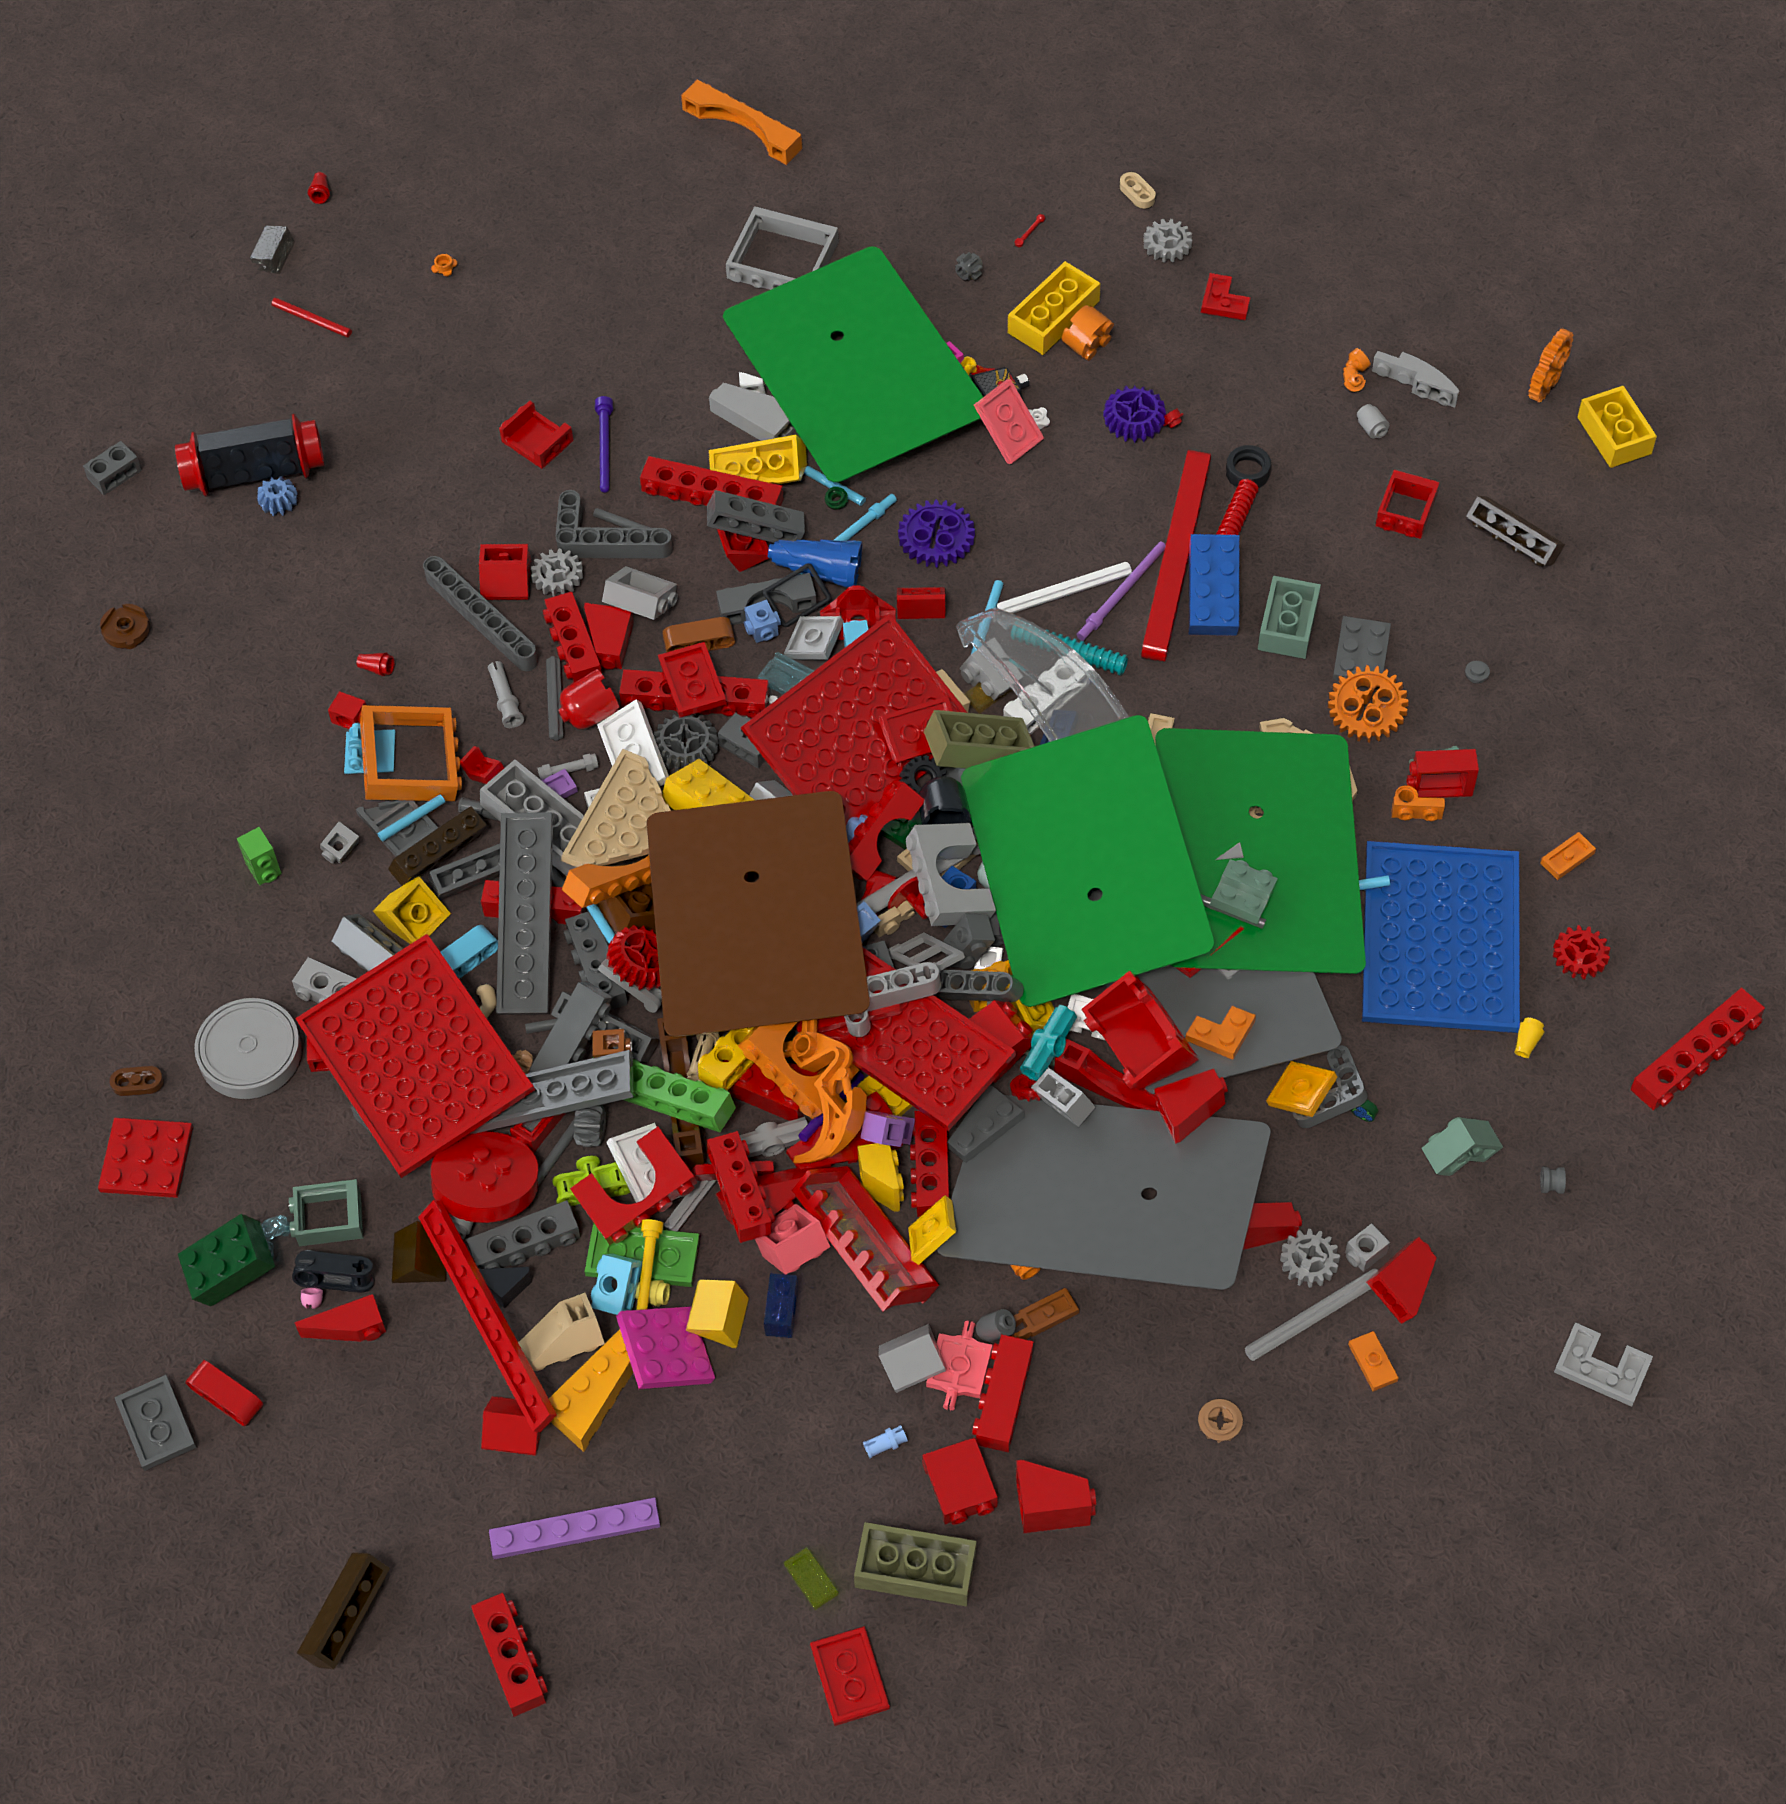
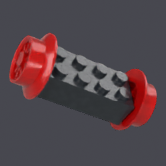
[175,414,324,497]

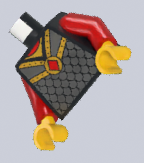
[960,356,1030,398]

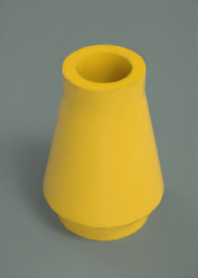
[1514,1018,1544,1058]

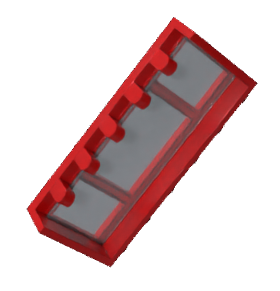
[791,1166,939,1312]

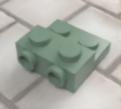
[1210,859,1278,924]

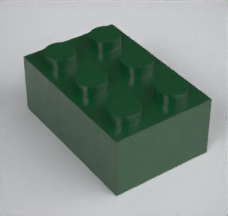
[178,1214,275,1306]

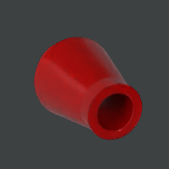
[308,172,330,204]
[357,652,395,676]

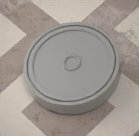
[195,998,302,1099]

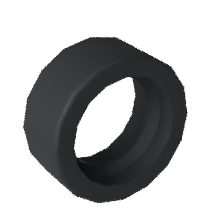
[1226,445,1271,488]

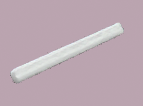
[997,562,1132,616]

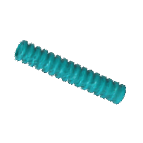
[1010,620,1128,676]

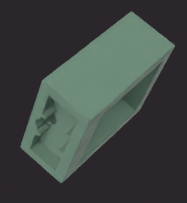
[289,1179,363,1246]

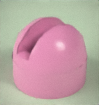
[301,1288,323,1309]

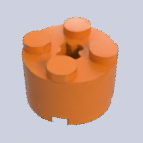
[1062,305,1114,361]

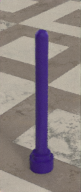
[595,396,613,493]

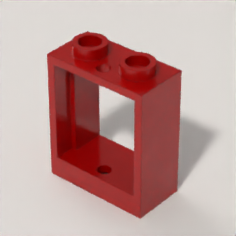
[1376,470,1439,539]
[1407,749,1479,798]

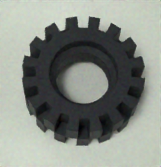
[899,755,947,794]

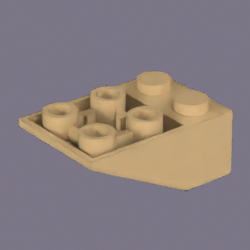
[518,1293,605,1371]

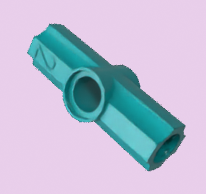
[1020,1005,1077,1081]

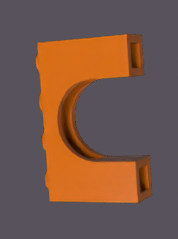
[738,1022,859,1119]

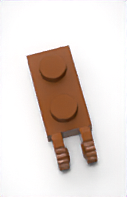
[1011,1288,1079,1340]

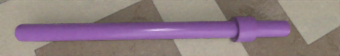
[1077,541,1166,641]

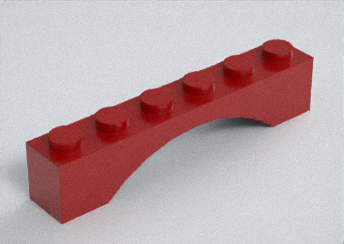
[1054,1039,1159,1111]

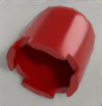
[558,670,620,730]

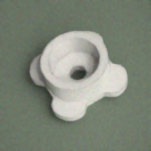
[1028,407,1050,429]

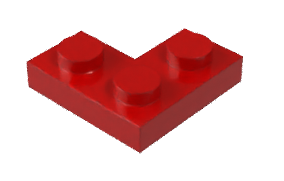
[1201,273,1250,320]

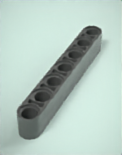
[423,556,538,671]

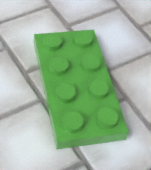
[585,1223,700,1287]

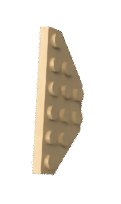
[561,749,671,867]

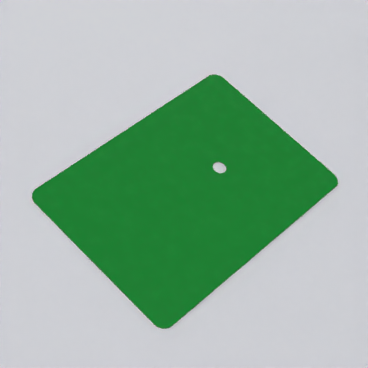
[723,247,983,482]
[961,715,1214,1007]
[1155,728,1366,974]

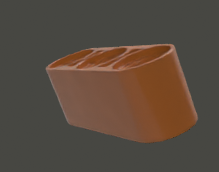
[662,617,735,653]

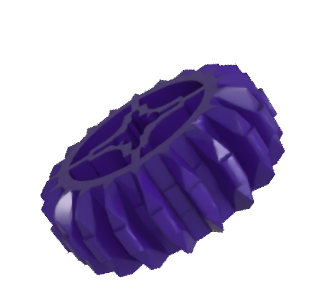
[1103,385,1166,443]

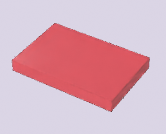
[974,379,1044,464]

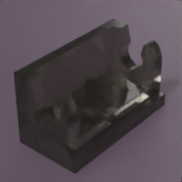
[250,226,295,275]

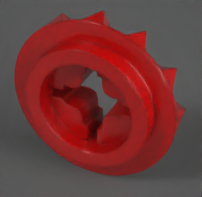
[1010,1074,1040,1102]

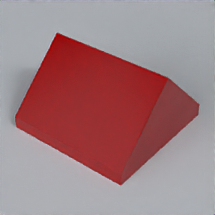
[717,529,769,572]
[897,587,945,619]
[481,1396,541,1456]

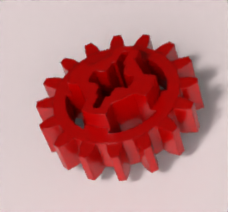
[1553,925,1610,979]

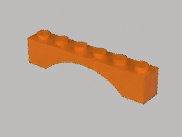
[681,80,802,165]
[562,855,652,908]

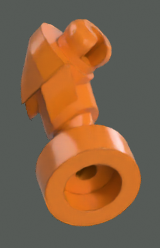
[1343,348,1371,392]

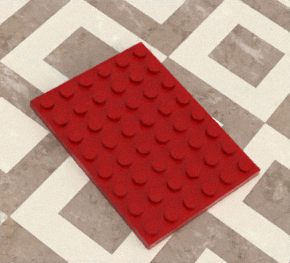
[741,614,968,825]
[295,934,535,1178]

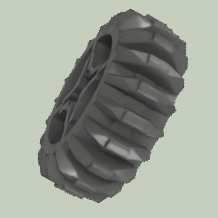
[653,713,719,772]

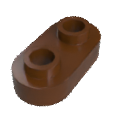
[109,1066,164,1096]

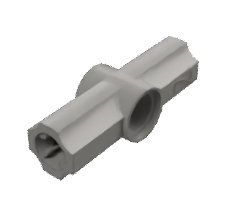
[739,1117,808,1158]

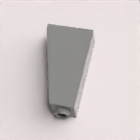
[709,383,795,441]

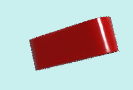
[185,1360,264,1426]

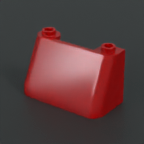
[1081,971,1199,1090]

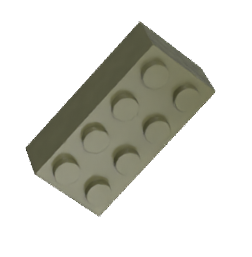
[924,710,1035,769]
[854,1522,976,1606]

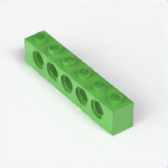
[593,1057,736,1132]

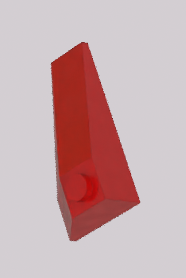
[786,1091,903,1172]

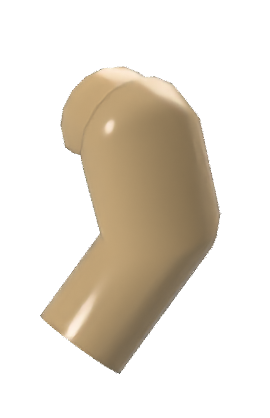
[476,984,497,1019]

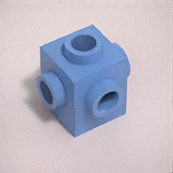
[744,600,781,643]

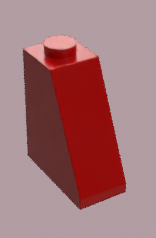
[584,603,634,669]
[1154,1068,1228,1144]
[1243,1202,1302,1250]
[1366,1237,1437,1324]

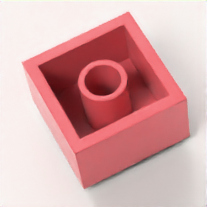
[755,1204,830,1275]

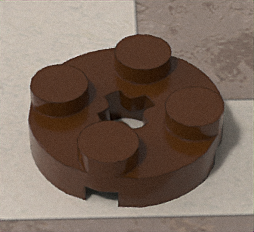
[100,604,150,649]

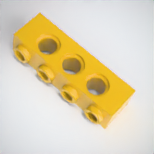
[698,1027,754,1091]

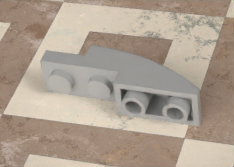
[1372,351,1459,408]

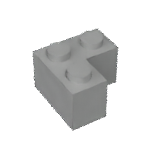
[959,639,1023,700]

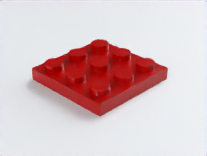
[98,1118,193,1198]

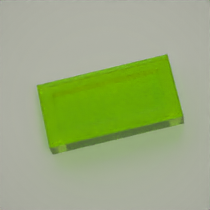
[783,1547,838,1610]

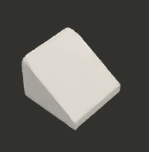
[739,372,765,394]
[974,946,1004,970]

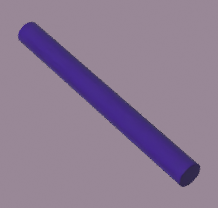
[798,1072,864,1142]

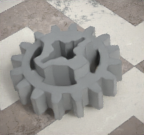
[1143,219,1192,262]
[531,548,583,597]
[1280,1229,1340,1288]

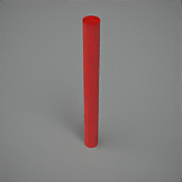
[271,298,352,338]

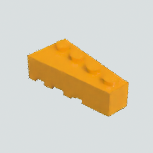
[549,1329,633,1452]

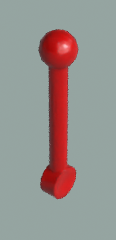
[1015,214,1045,247]

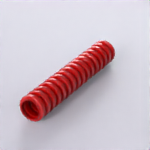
[1216,479,1259,535]

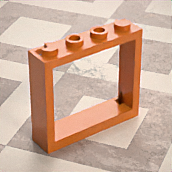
[360,705,462,801]

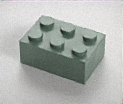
[1258,576,1321,659]

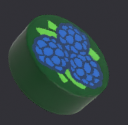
[1351,1100,1379,1122]

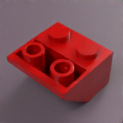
[479,544,531,600]

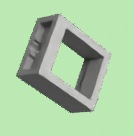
[602,566,678,620]

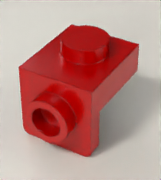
[460,746,504,784]

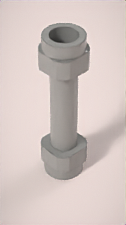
[537,753,599,780]

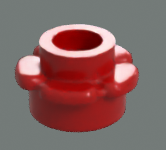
[1163,408,1183,428]

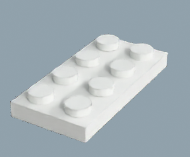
[597,699,669,787]

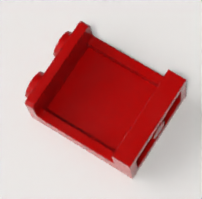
[499,401,574,469]
[922,1438,998,1525]

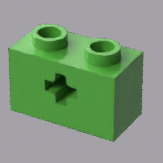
[237,827,281,886]

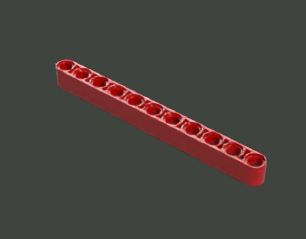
[1141,450,1211,662]

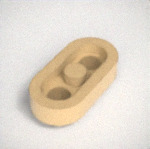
[1120,172,1155,208]

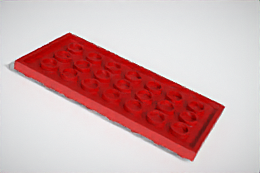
[819,947,1016,1131]

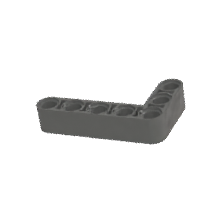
[556,490,673,559]

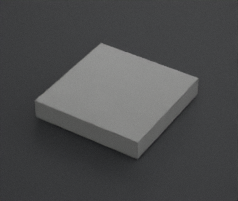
[784,616,844,659]

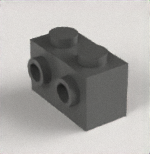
[943,913,995,969]

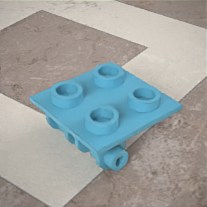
[344,723,395,774]

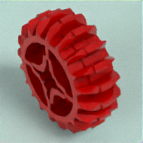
[606,925,661,991]

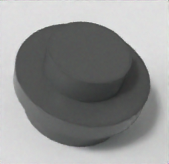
[1465,661,1490,683]

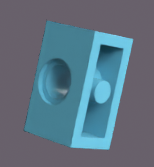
[591,1254,642,1315]

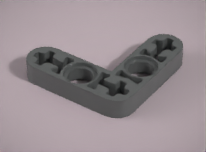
[1293,1045,1368,1128]

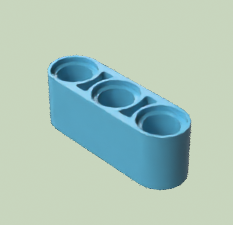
[440,925,498,979]

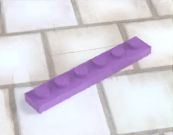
[489,1498,660,1559]

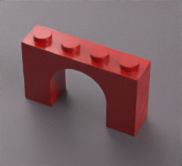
[570,1126,697,1245]

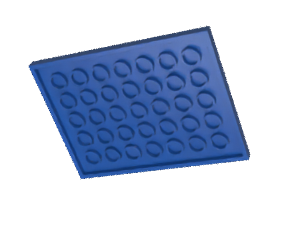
[1362,841,1520,1033]

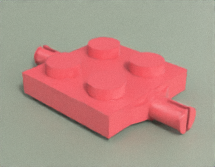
[926,1321,992,1410]

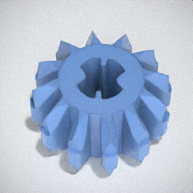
[257,476,297,516]

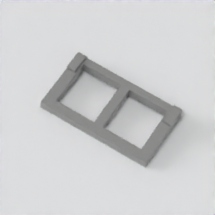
[888,932,965,973]

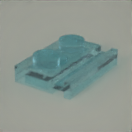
[758,652,814,694]

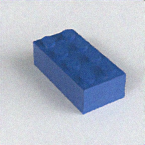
[1189,534,1239,635]

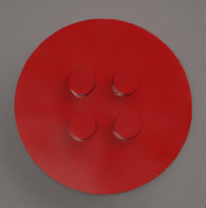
[431,1132,538,1223]

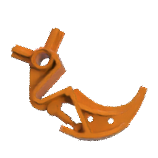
[783,1019,867,1164]

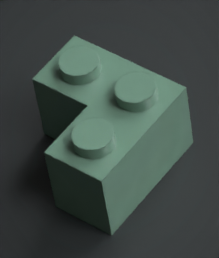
[1422,1117,1503,1176]

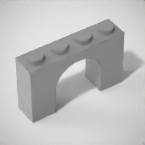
[906,823,996,926]

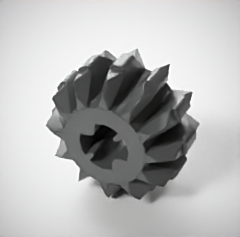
[573,1105,606,1147]

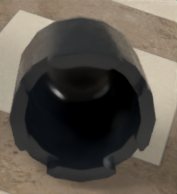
[919,776,971,825]

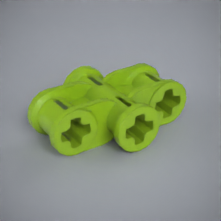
[552,1156,631,1207]

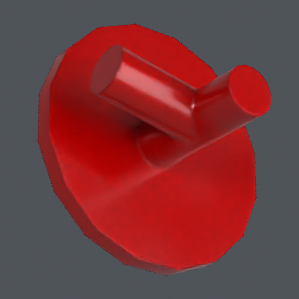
[887,877,929,919]

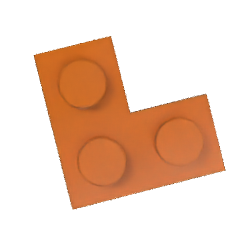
[1185,1006,1256,1060]

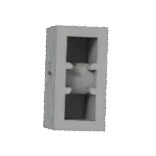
[1031,1068,1095,1127]

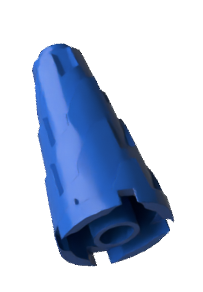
[768,539,863,588]

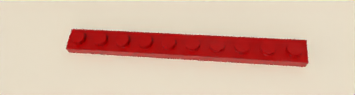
[418,1200,557,1432]

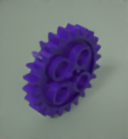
[898,499,975,568]

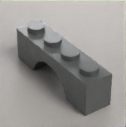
[716,573,816,625]

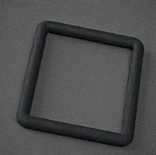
[763,563,831,627]

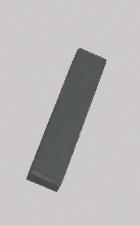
[934,970,1024,1002]

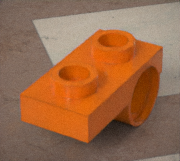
[1391,785,1445,821]

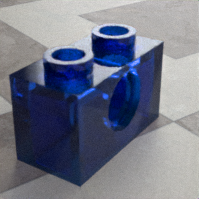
[764,1273,798,1338]

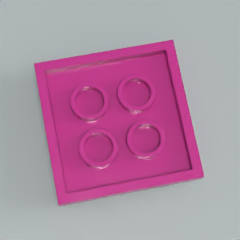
[616,1307,715,1389]

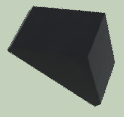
[479,1267,532,1308]

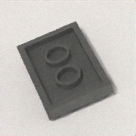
[1333,616,1391,680]
[114,1375,196,1471]

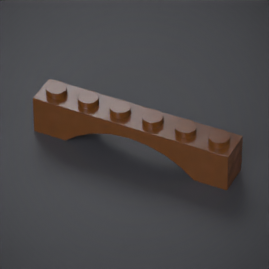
[657,1018,704,1169]

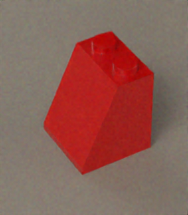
[969,1000,1033,1083]
[1016,1460,1096,1533]

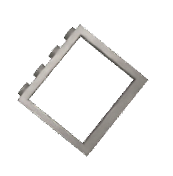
[726,206,839,290]

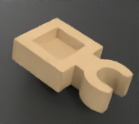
[874,900,915,937]

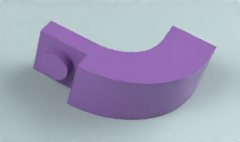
[860,1111,915,1147]

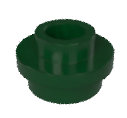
[825,486,848,510]

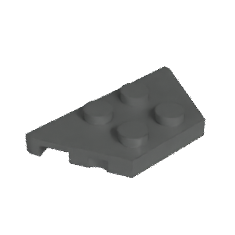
[356,800,438,857]

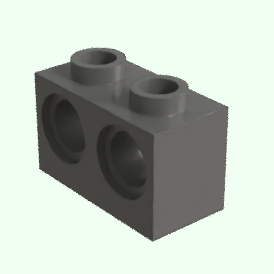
[83,441,142,495]

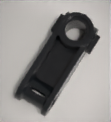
[292,1250,374,1293]

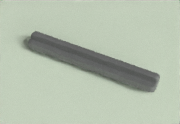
[546,656,564,741]

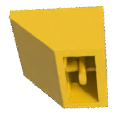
[858,1143,904,1212]

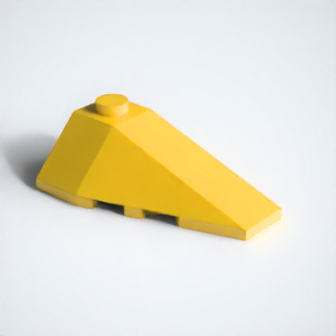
[709,435,807,484]

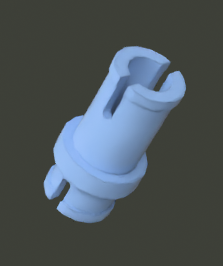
[863,1425,908,1458]

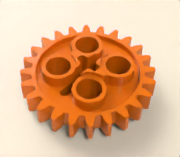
[1528,329,1574,402]
[1328,665,1408,743]

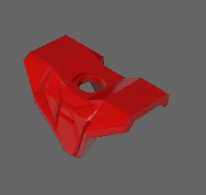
[820,585,896,640]

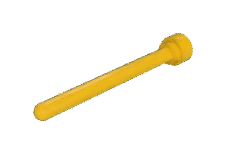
[636,1219,664,1310]

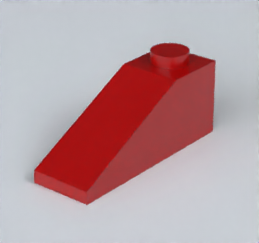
[295,1294,386,1342]

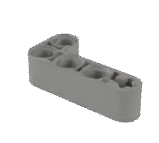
[844,962,941,1037]

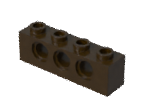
[388,806,486,886]

